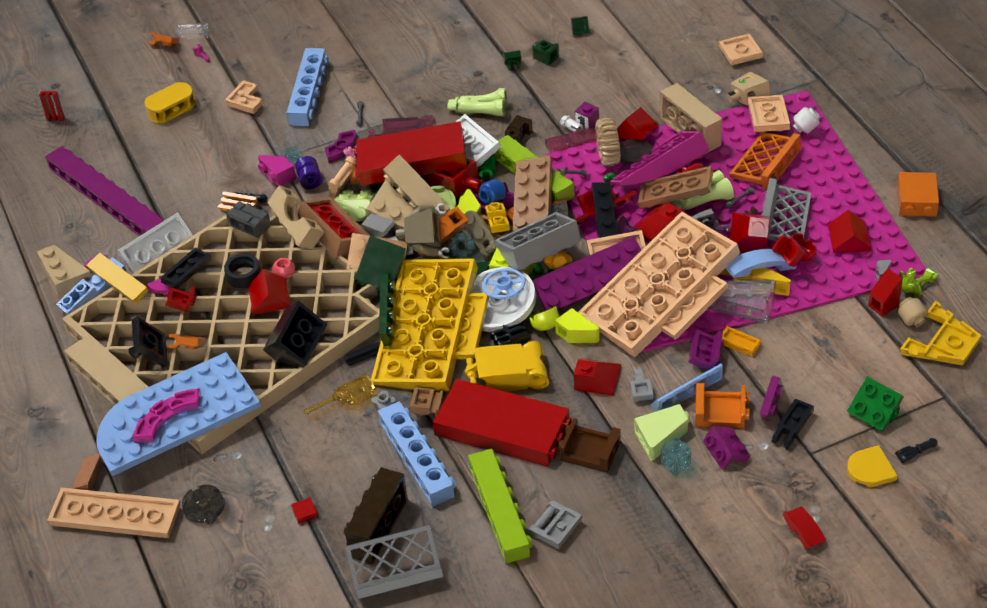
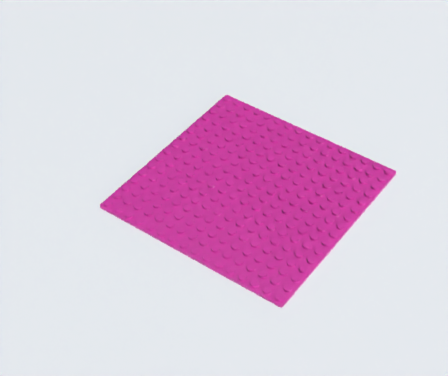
[546,91,927,352]

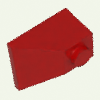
[631,203,683,242]
[730,212,771,252]
[574,358,621,396]

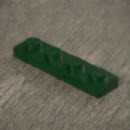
[379,274,396,346]

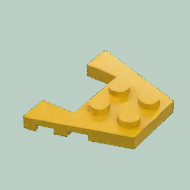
[899,301,981,366]

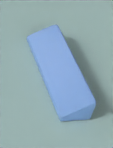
[650,364,723,412]

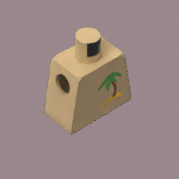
[726,72,771,105]

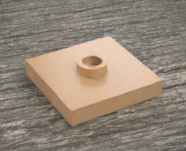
[718,34,763,66]

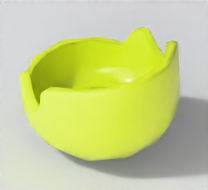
[530,306,559,331]

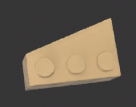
[37,245,92,300]

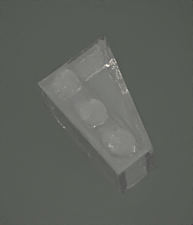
[711,280,776,324]

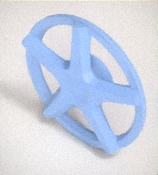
[482,268,525,299]

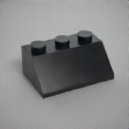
[263,300,327,367]

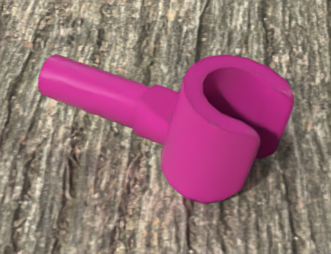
[192,44,210,62]

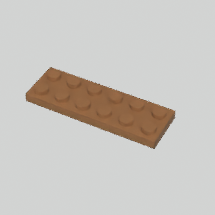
[513,155,553,232]

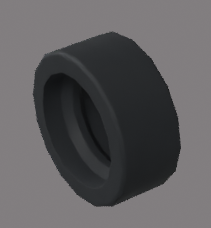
[224,253,261,288]

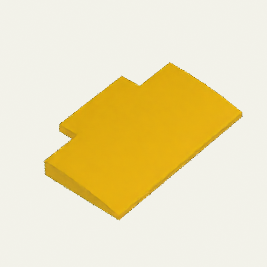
[370,259,489,391]

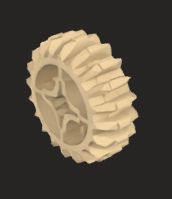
[595,118,621,166]

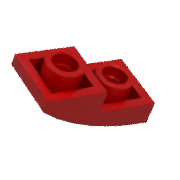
[782,506,827,550]

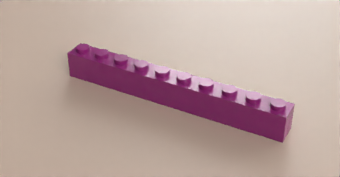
[45,146,165,236]

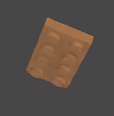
[638,166,713,209]

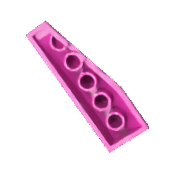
[610,131,709,186]

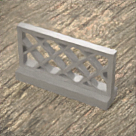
[761,178,811,241]
[345,525,443,599]

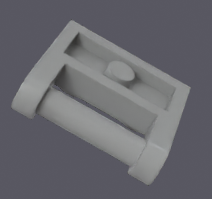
[527,501,582,549]

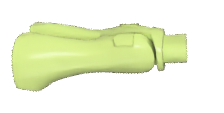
[448,88,507,117]
[670,170,734,212]

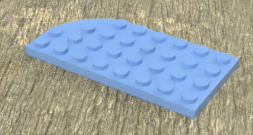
[97,352,261,476]

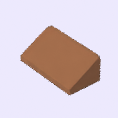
[71,454,104,491]

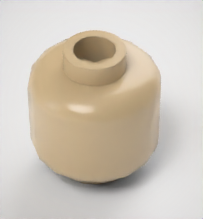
[898,297,928,327]

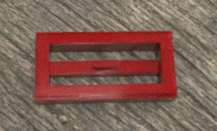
[39,91,65,121]

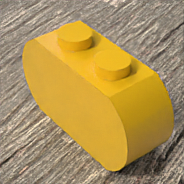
[144,82,195,124]

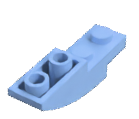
[56,257,127,315]

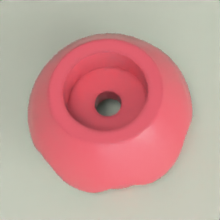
[272,258,295,279]

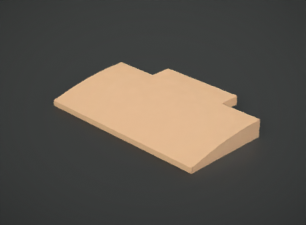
[578,212,740,357]

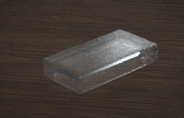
[175,23,210,39]

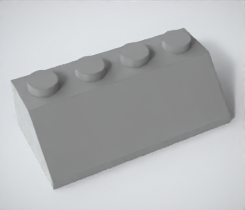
[494,212,581,270]

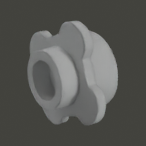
[371,391,395,410]

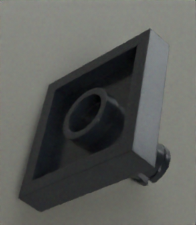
[128,316,168,366]

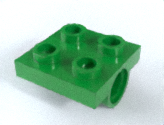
[846,376,904,432]

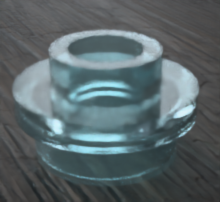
[283,147,301,163]

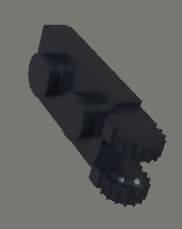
[771,399,814,449]

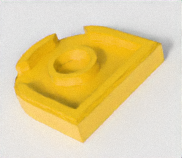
[847,445,897,487]

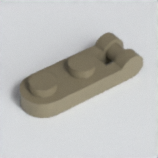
[464,211,497,259]

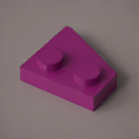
[760,376,784,421]

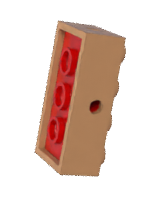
[298,197,370,260]

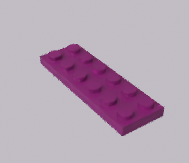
[532,236,642,311]

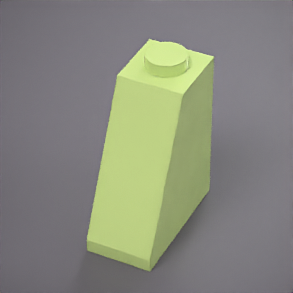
[634,404,690,461]

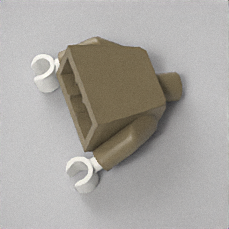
[396,203,450,259]

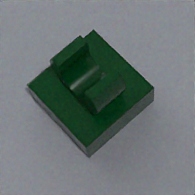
[570,16,589,35]
[503,50,521,70]

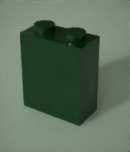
[355,236,407,292]

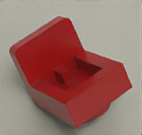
[772,235,805,267]
[165,287,197,312]

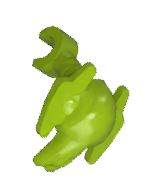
[899,268,939,298]

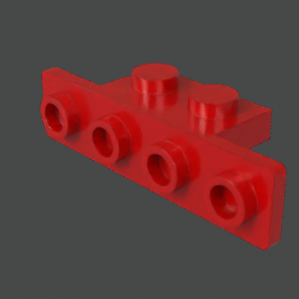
[573,186,637,225]

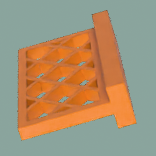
[729,132,802,190]

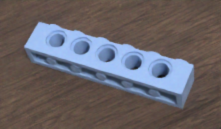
[287,48,329,126]
[378,401,456,507]

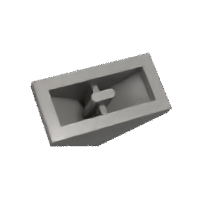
[361,213,396,238]

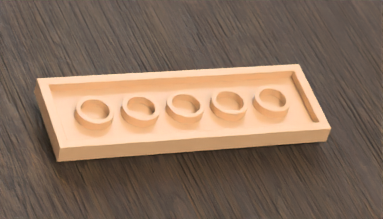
[47,488,181,538]

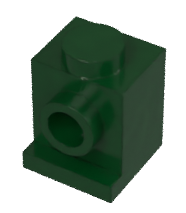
[532,40,559,66]

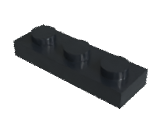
[161,247,211,289]

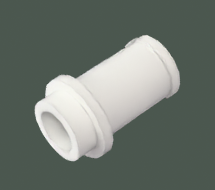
[560,115,583,135]

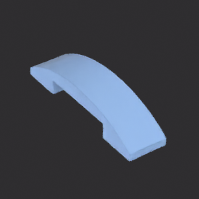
[726,249,796,278]

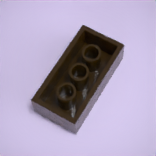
[344,467,408,564]

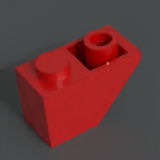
[868,268,903,317]

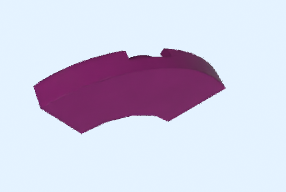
[325,130,357,163]

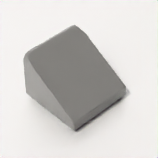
[875,260,892,282]

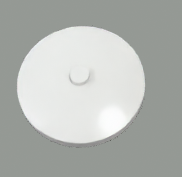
[472,267,536,332]

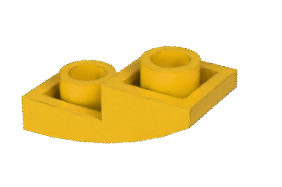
[485,202,510,233]

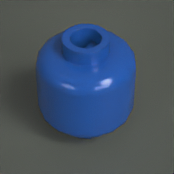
[479,179,506,205]

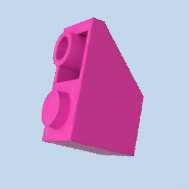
[258,155,296,187]

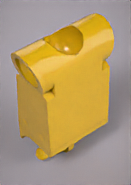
[465,341,549,392]

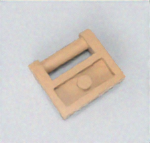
[328,156,356,200]

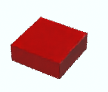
[291,498,318,524]

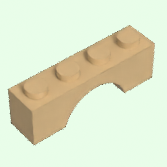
[267,185,324,249]

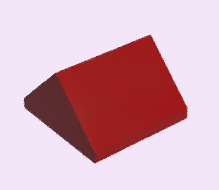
[617,107,659,140]
[828,209,871,253]
[248,269,290,315]

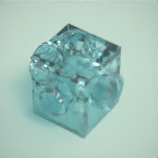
[448,232,475,259]
[661,437,691,476]

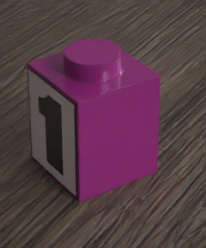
[575,102,599,133]

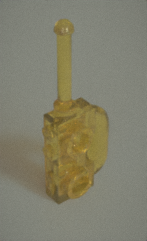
[304,374,375,415]

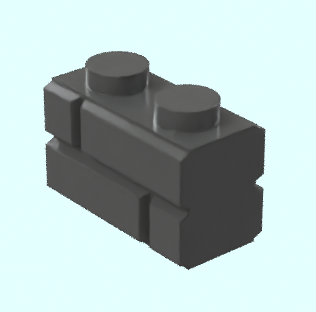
[226,201,271,238]

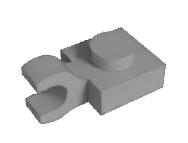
[630,368,653,402]

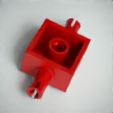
[427,158,484,198]

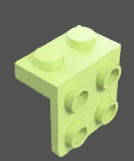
[334,190,376,221]

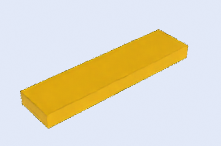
[86,253,149,304]

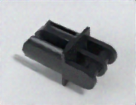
[490,323,531,346]

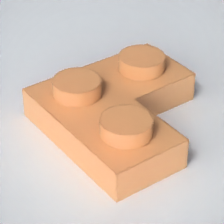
[225,80,263,114]

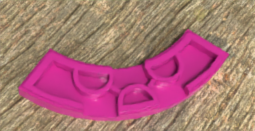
[132,388,201,443]

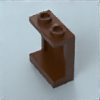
[558,418,621,473]

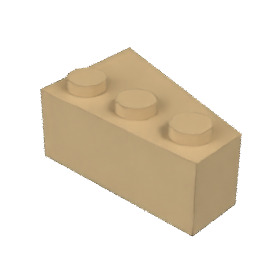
[367,180,414,233]

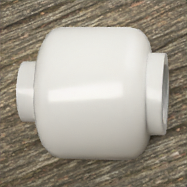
[793,107,820,133]

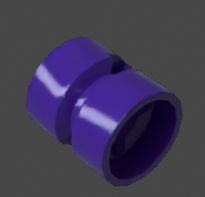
[295,156,323,189]

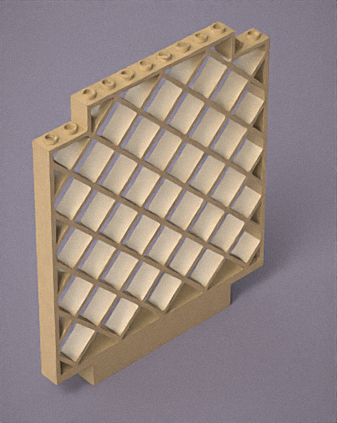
[62,215,380,454]

